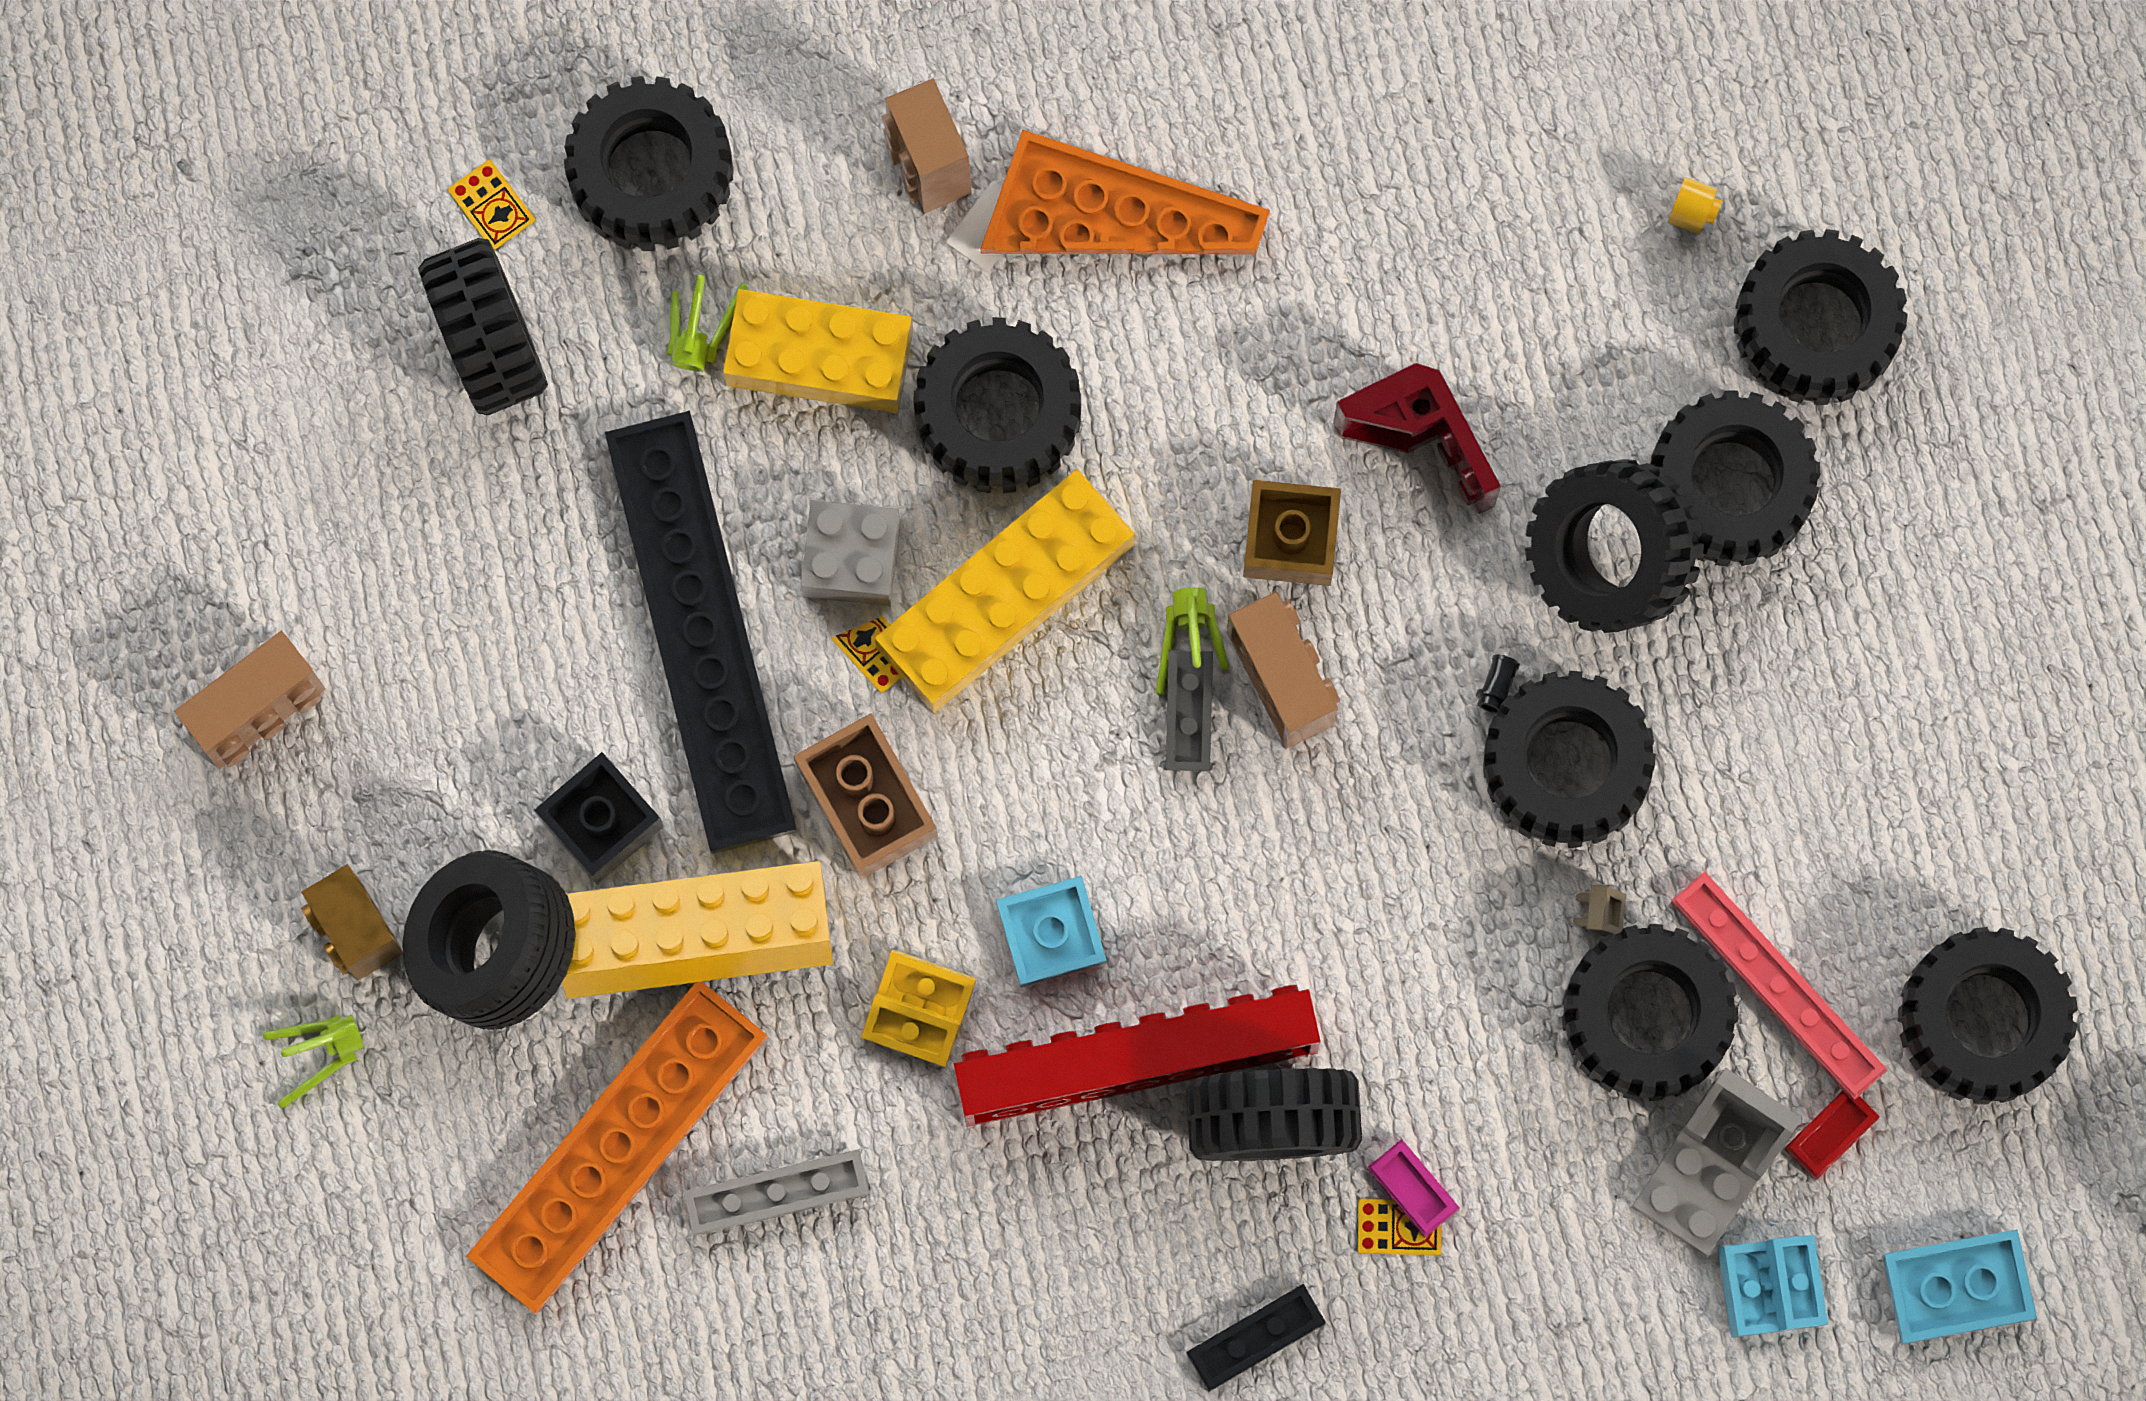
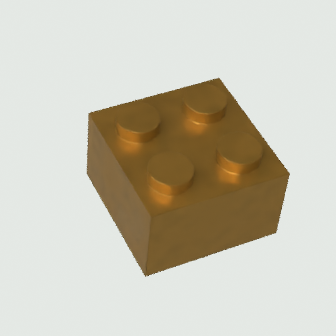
[1243,480,1341,586]
[301,864,403,981]

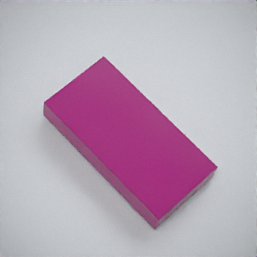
[1367,1139,1460,1238]

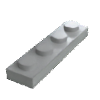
[683,1149,870,1237]

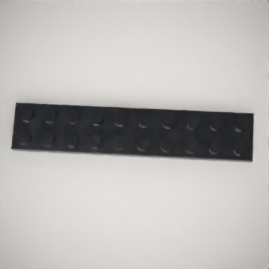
[605,410,797,854]

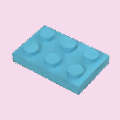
[1882,1229,2037,1345]

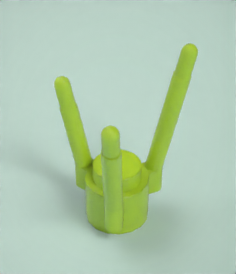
[667,274,748,372]
[1156,587,1229,696]
[263,1015,365,1108]

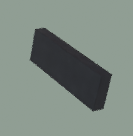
[1186,1284,1326,1392]

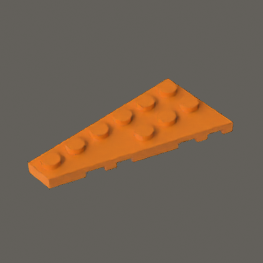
[980,130,1270,255]

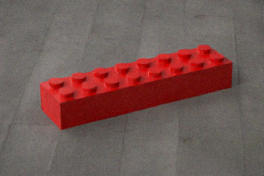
[954,985,1321,1127]

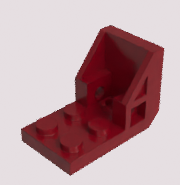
[1333,363,1501,514]

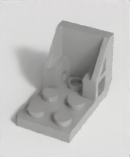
[1631,1068,1803,1258]

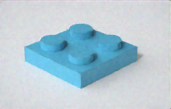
[996,876,1107,987]

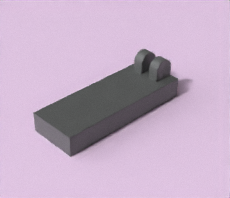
[1165,650,1213,772]

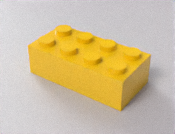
[723,289,913,414]

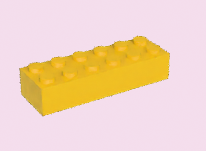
[875,469,1135,714]
[562,861,834,999]

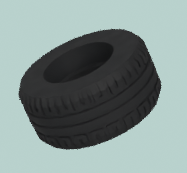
[402,850,576,1030]

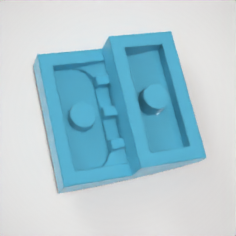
[1717,1235,1828,1338]

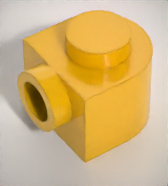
[1667,177,1723,235]

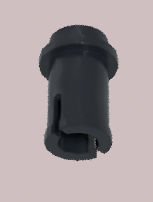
[1476,654,1520,714]

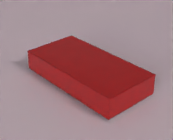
[1784,1090,1880,1181]

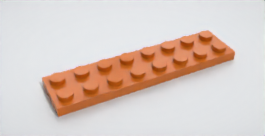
[466,982,768,1315]

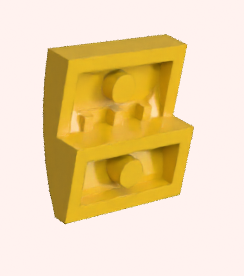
[861,949,977,1067]

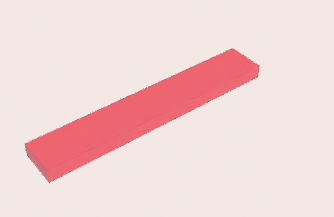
[1671,871,1888,1101]

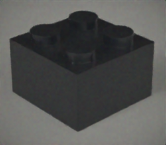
[534,752,664,885]

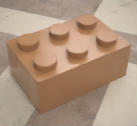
[881,78,972,214]
[1227,591,1340,749]
[174,630,326,769]
[793,713,938,880]

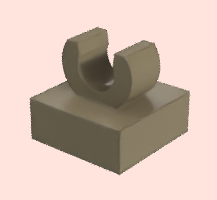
[1573,885,1627,937]

